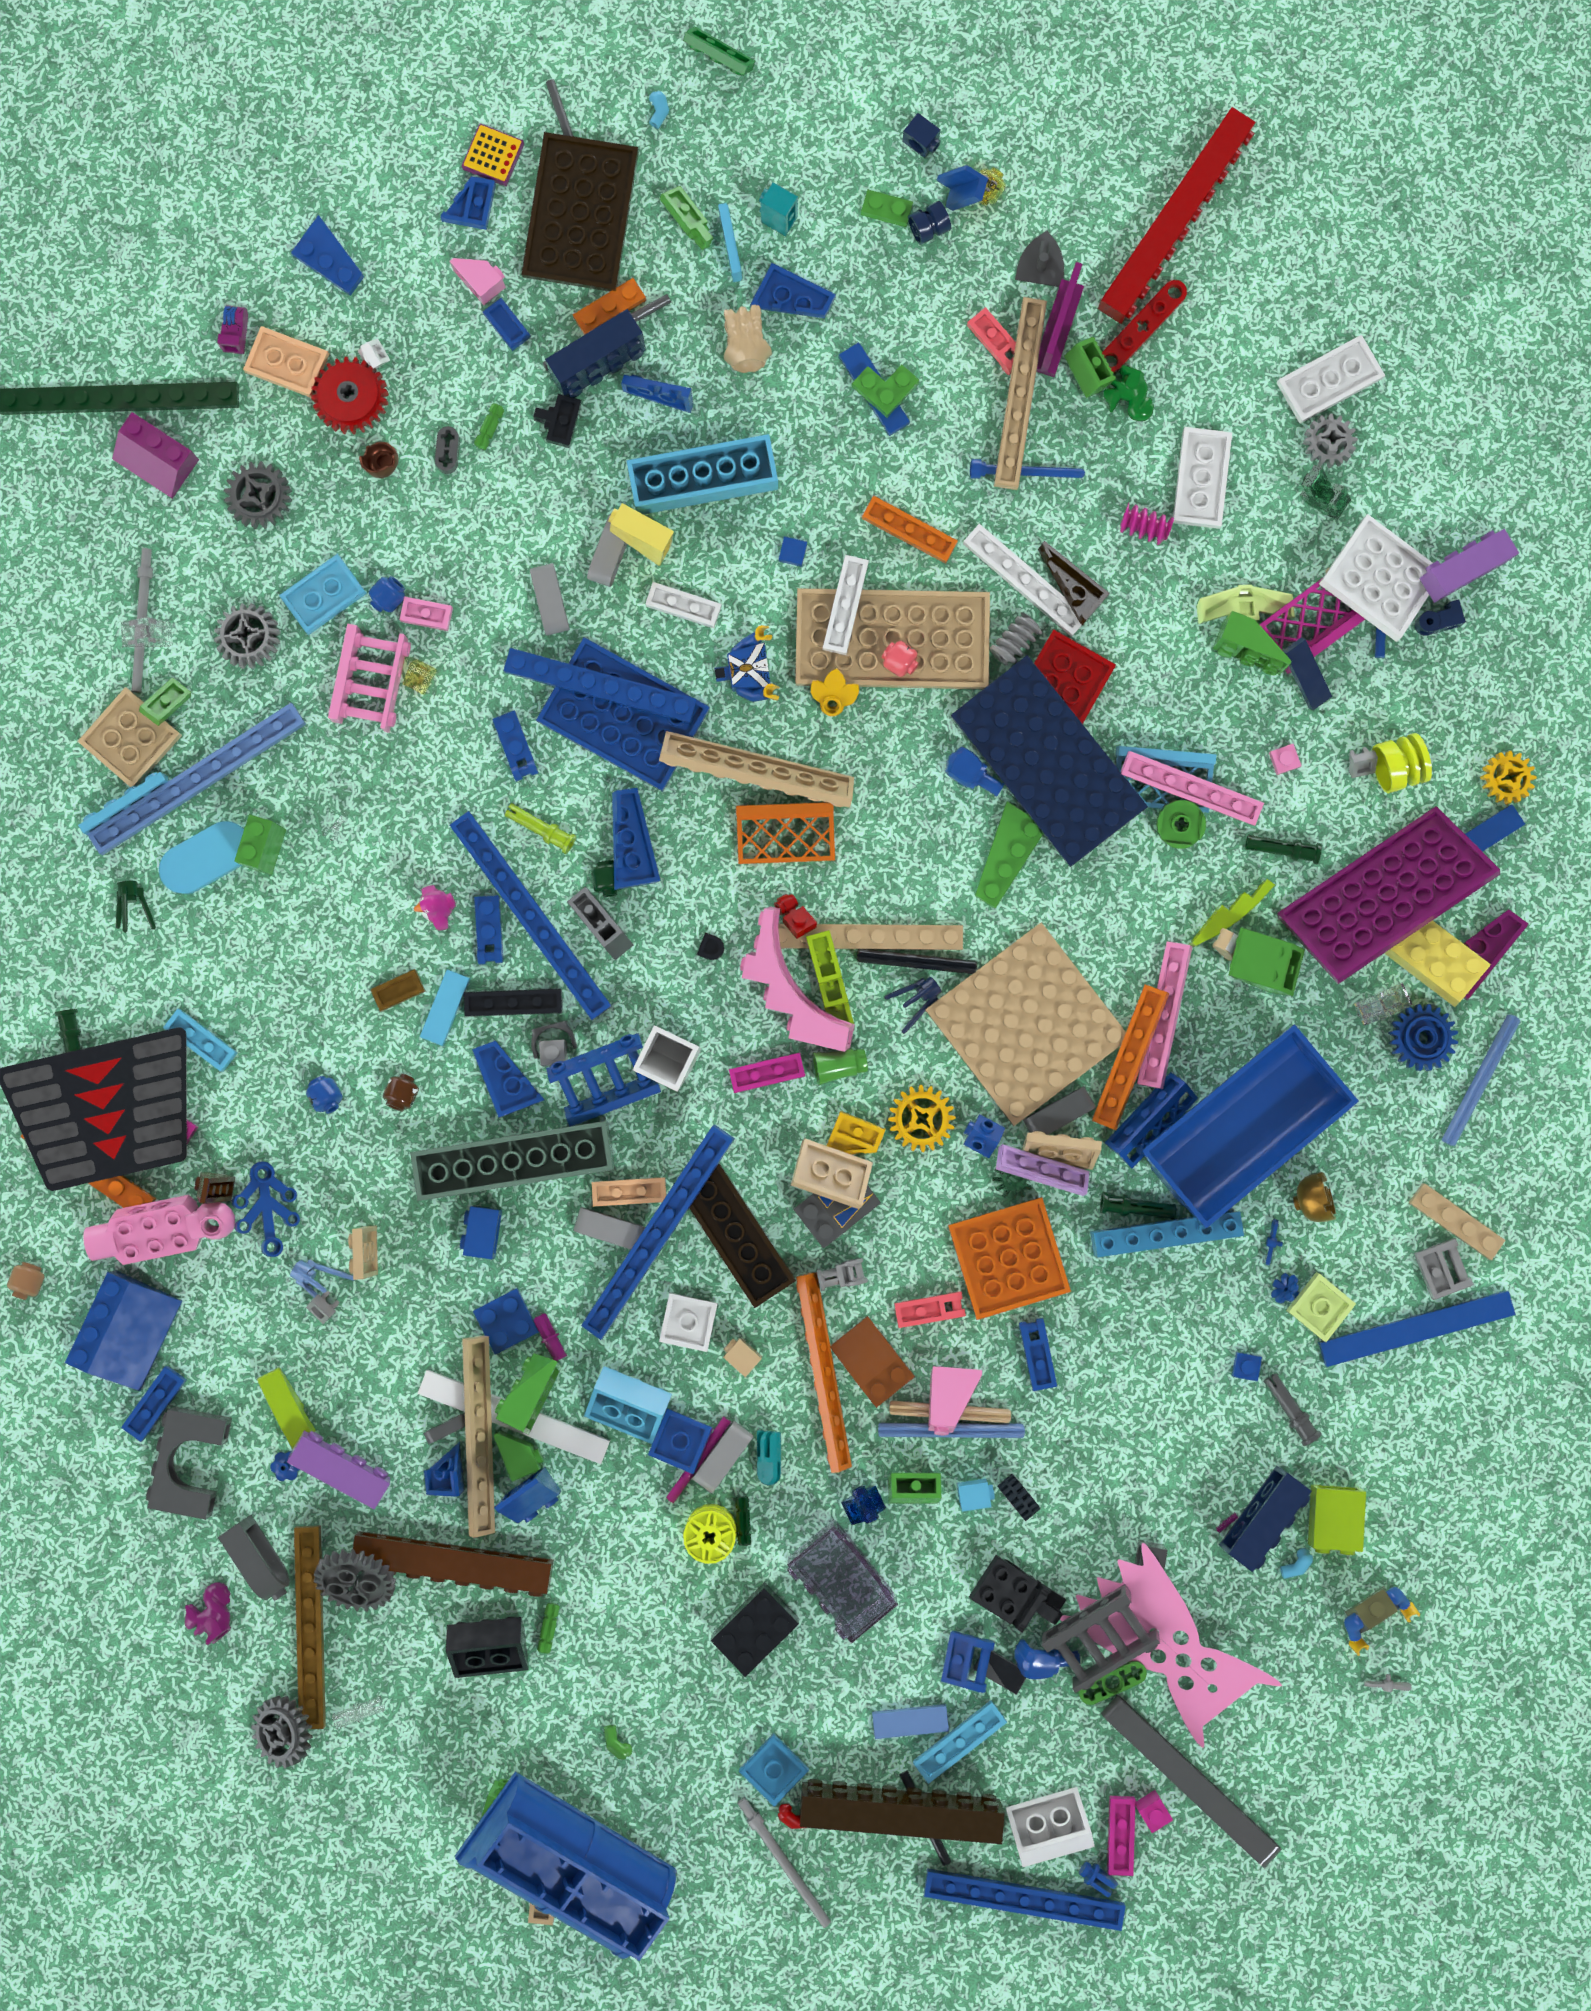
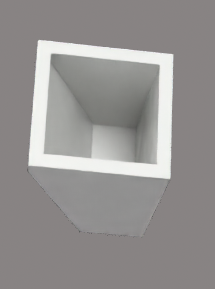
[633,1025,701,1092]

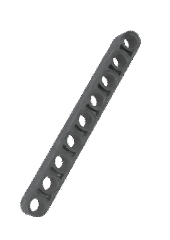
[1101,1694,1282,1868]

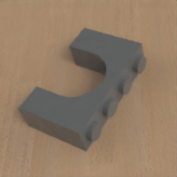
[146,1407,232,1520]

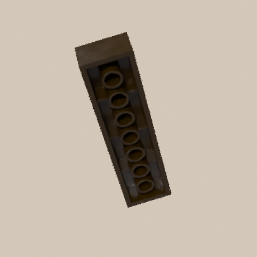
[800,1779,1005,1844]

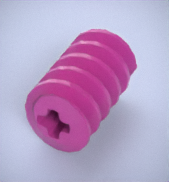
[1120,502,1174,545]

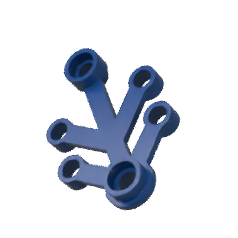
[232,1161,300,1257]

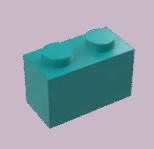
[759,182,798,237]

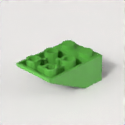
[1212,611,1292,676]
[1228,928,1305,996]

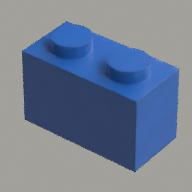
[460,1206,502,1259]

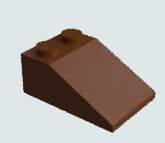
[830,1316,915,1408]

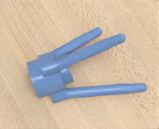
[290,1260,354,1298]

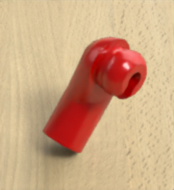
[777,1804,804,1829]

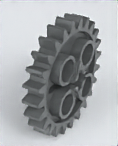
[314,1549,396,1612]

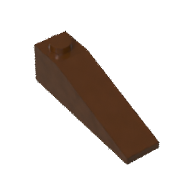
[195,1172,236,1204]

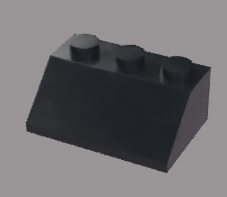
[446,1617,529,1678]

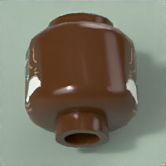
[383,1074,419,1112]

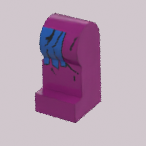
[217,305,248,354]

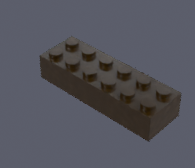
[673,1162,796,1308]

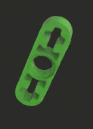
[1078,1661,1147,1705]

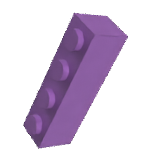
[1419,529,1519,603]
[287,1431,390,1510]

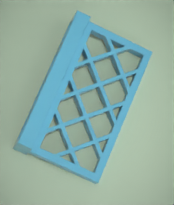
[1115,746,1217,813]

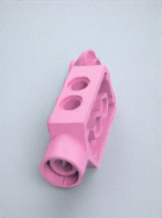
[83,1195,235,1265]

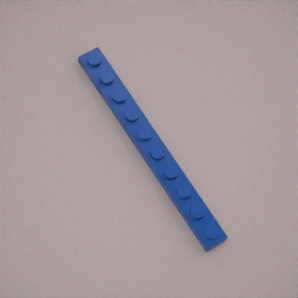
[449,811,612,1021]
[581,1125,735,1340]

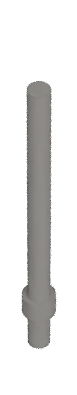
[131,548,153,693]
[737,1797,831,1928]

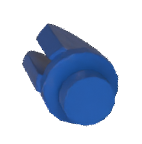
[1079,1861,1118,1897]

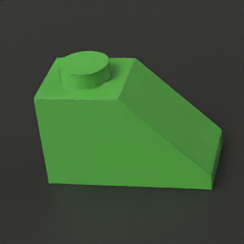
[493,1431,544,1482]

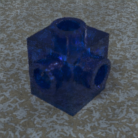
[841,1485,886,1525]

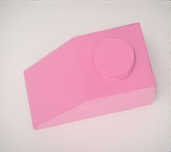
[450,258,506,305]

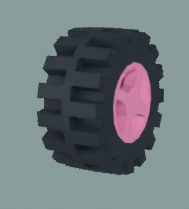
[997,1474,1041,1521]

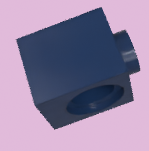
[902,113,941,158]

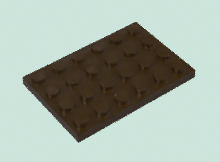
[521,132,639,292]

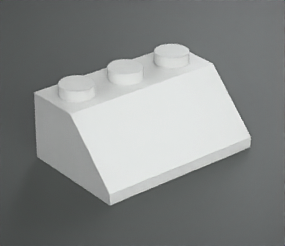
[1006,1787,1095,1867]

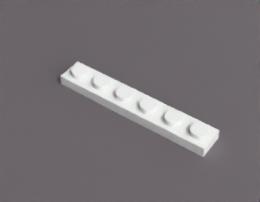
[963,524,1082,637]

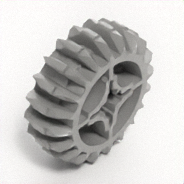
[214,603,281,669]

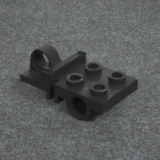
[969,1555,1066,1633]

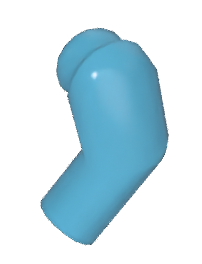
[649,91,669,129]
[1280,1548,1313,1579]

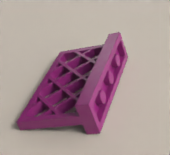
[1036,262,1084,377]

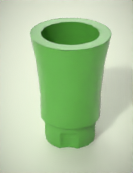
[813,1049,868,1086]

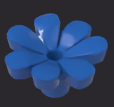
[1271,1273,1299,1304]

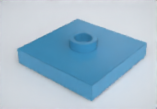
[739,1733,809,1807]

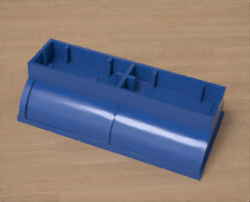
[1141,1024,1359,1228]
[455,1771,677,1961]

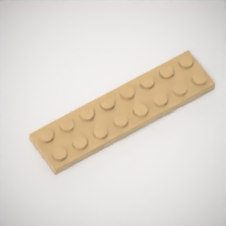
[659,731,854,808]

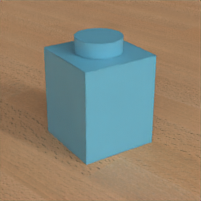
[957,1479,995,1512]

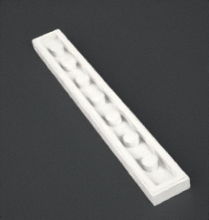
[417,1370,610,1464]

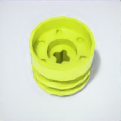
[1372,733,1432,794]
[683,1504,737,1564]

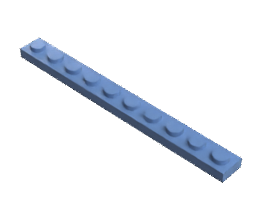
[87,703,306,855]

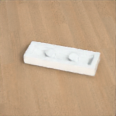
[645,582,722,629]

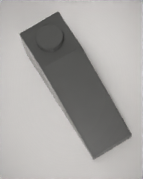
[567,886,634,960]

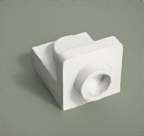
[358,339,390,369]

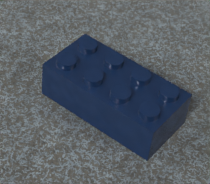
[545,309,646,398]
[1219,1465,1312,1572]

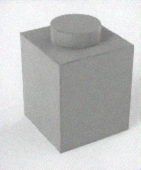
[539,1039,568,1067]

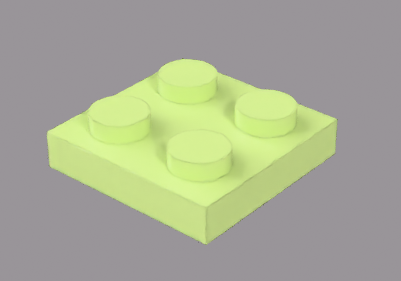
[1286,1272,1356,1342]

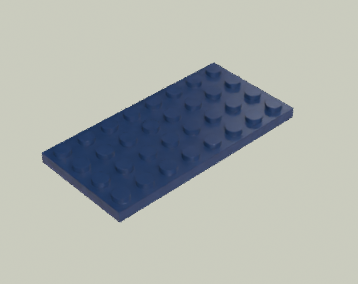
[951,655,1148,867]

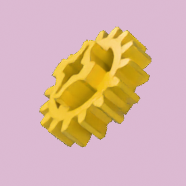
[1480,751,1537,805]

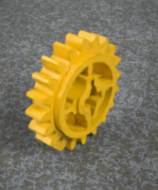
[888,1085,956,1152]

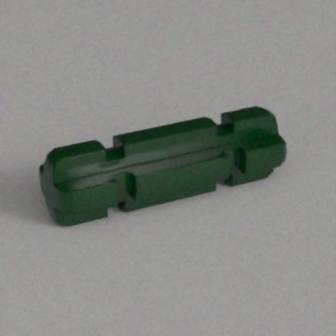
[735,1496,751,1546]

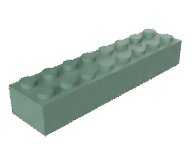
[410,1121,615,1201]

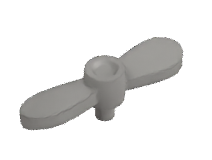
[1364,1674,1412,1692]

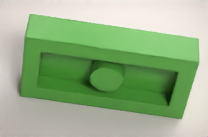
[861,189,913,227]
[139,677,191,726]

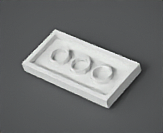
[1277,335,1385,424]
[1173,427,1232,529]

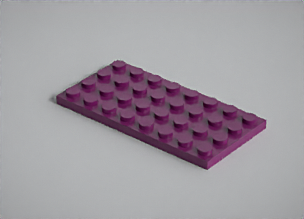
[1277,806,1500,984]

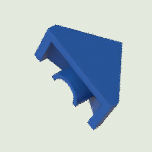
[424,1442,465,1497]

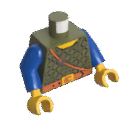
[1344,1586,1420,1656]

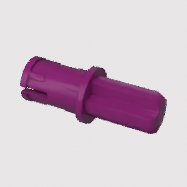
[534,1313,567,1361]

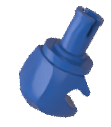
[945,747,1004,797]
[1014,1639,1080,1679]

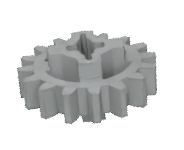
[1303,414,1358,468]

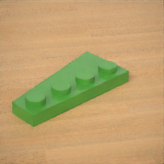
[975,801,1043,909]

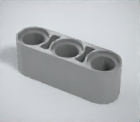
[587,514,627,587]
[530,563,570,636]
[573,1207,645,1249]
[692,1421,754,1494]

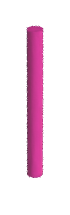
[666,1416,731,1503]

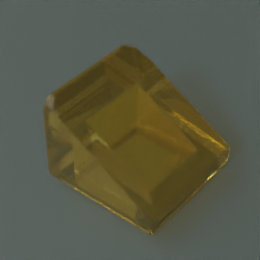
[403,659,437,695]

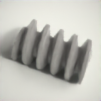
[989,612,1042,665]

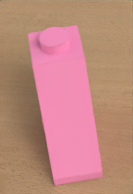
[928,1366,982,1436]

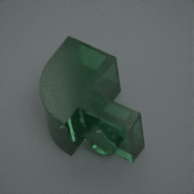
[1300,465,1351,520]

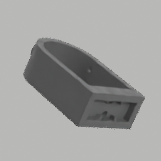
[218,1514,290,1601]

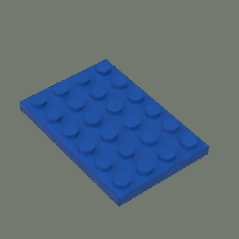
[536,637,710,792]

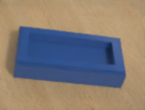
[483,298,531,351]

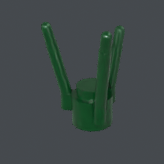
[116,881,156,933]

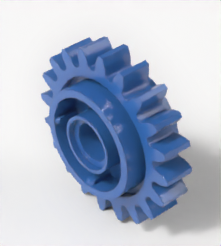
[1388,1004,1458,1071]

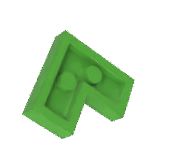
[852,364,919,418]

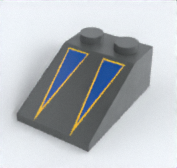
[793,1185,881,1249]

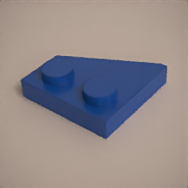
[441,176,496,230]

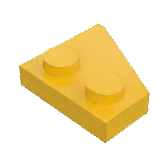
[826,1111,886,1155]

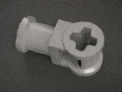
[816,1258,868,1291]

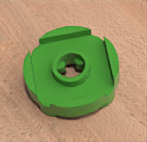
[1156,799,1206,849]

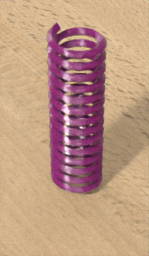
[1216,1512,1238,1533]

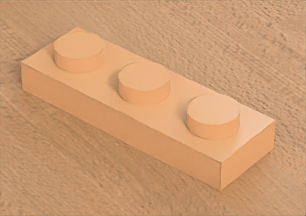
[592,1177,667,1207]

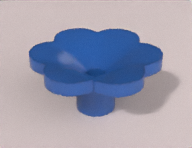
[270,1451,300,1481]

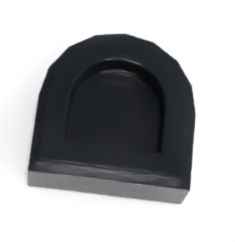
[697,932,725,961]

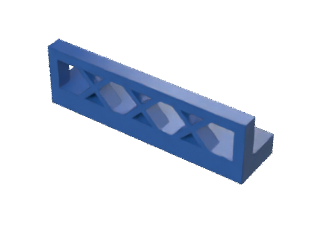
[1105,1072,1198,1169]

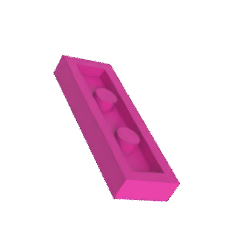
[729,1053,805,1093]
[1107,1796,1136,1876]

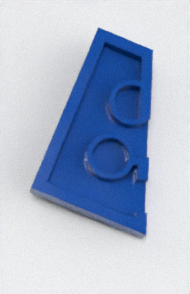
[291,215,364,296]
[750,263,836,319]
[621,375,694,413]
[472,1041,544,1118]

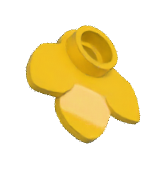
[811,669,859,716]

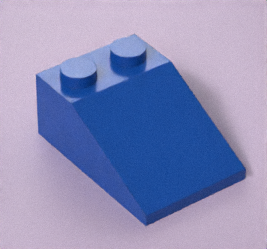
[494,1467,561,1523]

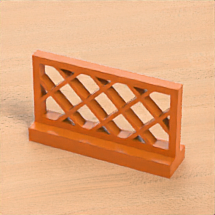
[736,802,835,864]

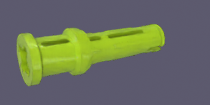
[505,803,577,854]

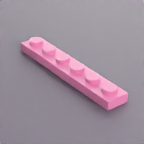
[1121,751,1264,826]
[1137,941,1193,1089]

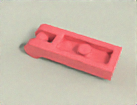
[967,307,1016,375]
[894,1291,966,1328]

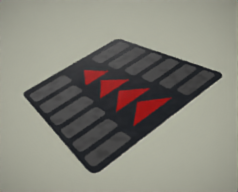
[0,1027,187,1191]

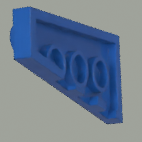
[612,788,661,890]

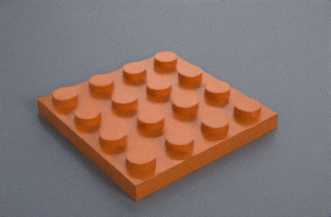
[948,1197,1071,1320]

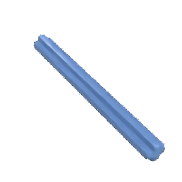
[1442,1015,1520,1146]
[878,1423,1025,1438]

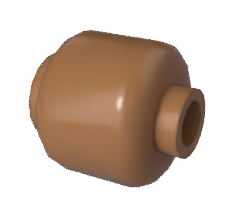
[7,1262,45,1300]

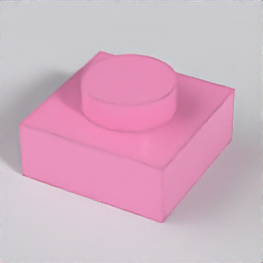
[1269,744,1301,775]

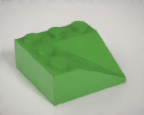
[495,1353,562,1435]

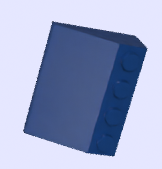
[65,1270,182,1391]

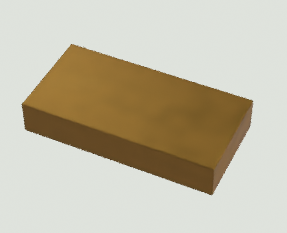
[370,969,426,1012]

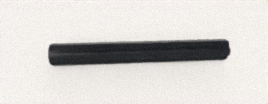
[857,949,977,974]

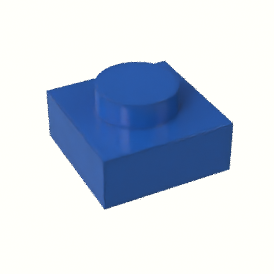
[1232,1352,1262,1382]

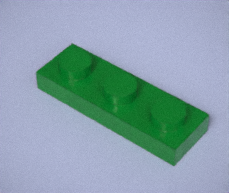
[683,26,756,76]

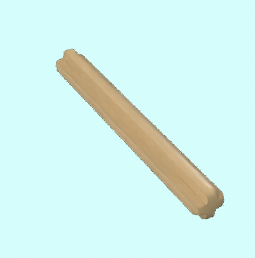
[889,1401,1011,1423]

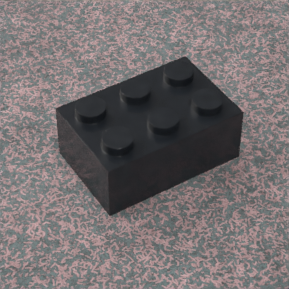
[710,1582,799,1677]

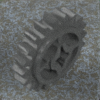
[224,461,292,529]
[251,1695,313,1768]

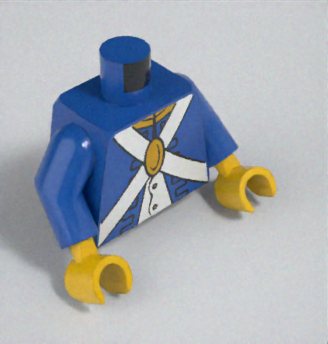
[714,625,780,702]

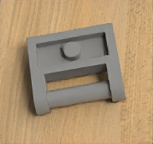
[1414,1238,1474,1300]

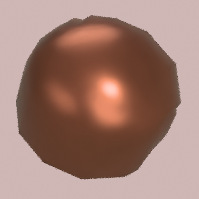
[359,442,399,479]

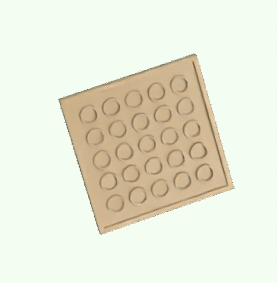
[925,922,1126,1126]

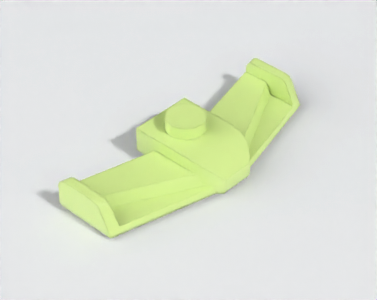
[1197,584,1295,624]

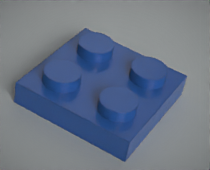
[473,1288,539,1355]
[648,1408,713,1474]

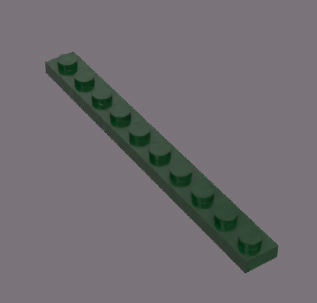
[0,382,239,415]

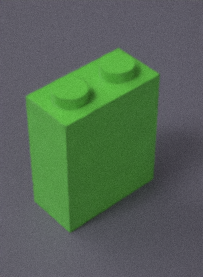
[234,814,286,875]

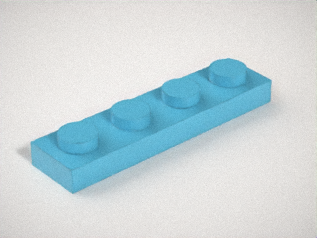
[78,772,170,835]
[913,1700,1007,1784]

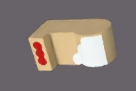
[1212,928,1238,961]

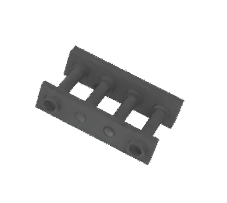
[1042,1584,1160,1693]

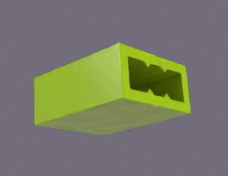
[1308,1484,1366,1555]

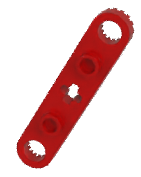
[1102,280,1187,374]

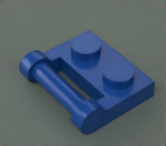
[941,1631,995,1693]

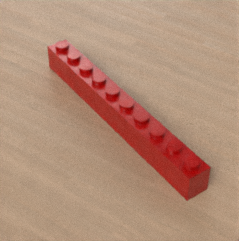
[1098,107,1256,324]

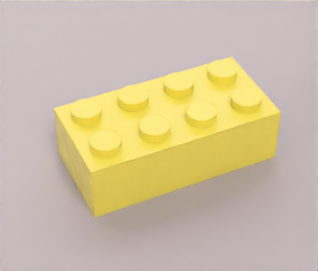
[1384,921,1491,1007]

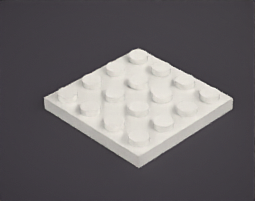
[1319,514,1432,642]

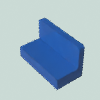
[937,165,988,211]

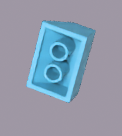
[584,1366,672,1444]

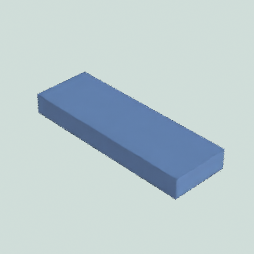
[872,1704,949,1739]

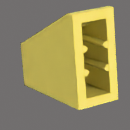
[608,503,674,566]

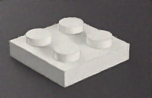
[659,1293,718,1352]

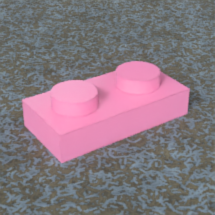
[399,596,453,631]

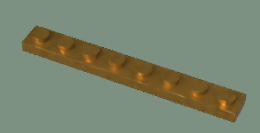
[294,1525,326,1729]

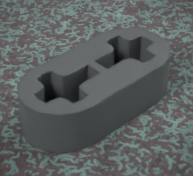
[435,426,460,474]
[423,1412,465,1445]

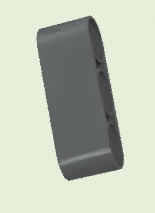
[1023,1086,1096,1135]

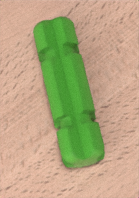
[474,403,504,450]
[537,1603,560,1654]

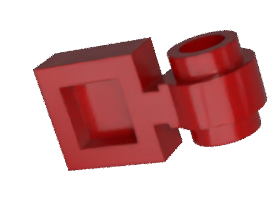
[774,894,817,939]

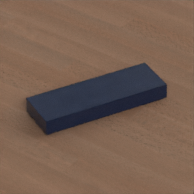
[1283,637,1332,711]

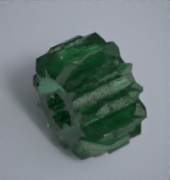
[992,1168,1033,1200]

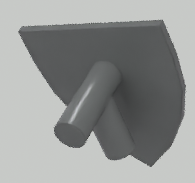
[1015,231,1064,287]

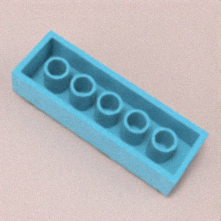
[626,434,778,514]

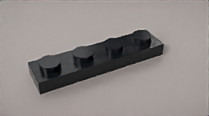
[464,989,563,1017]

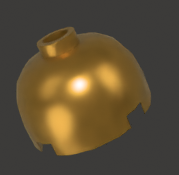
[1293,1172,1336,1222]

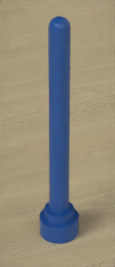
[970,459,1085,479]

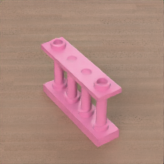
[328,624,411,733]

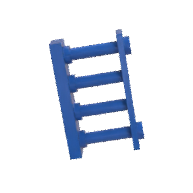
[546,1033,661,1127]

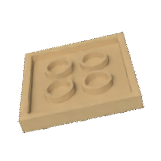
[77,687,182,787]

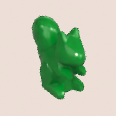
[1103,365,1154,422]

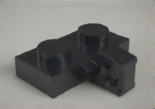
[533,394,582,448]

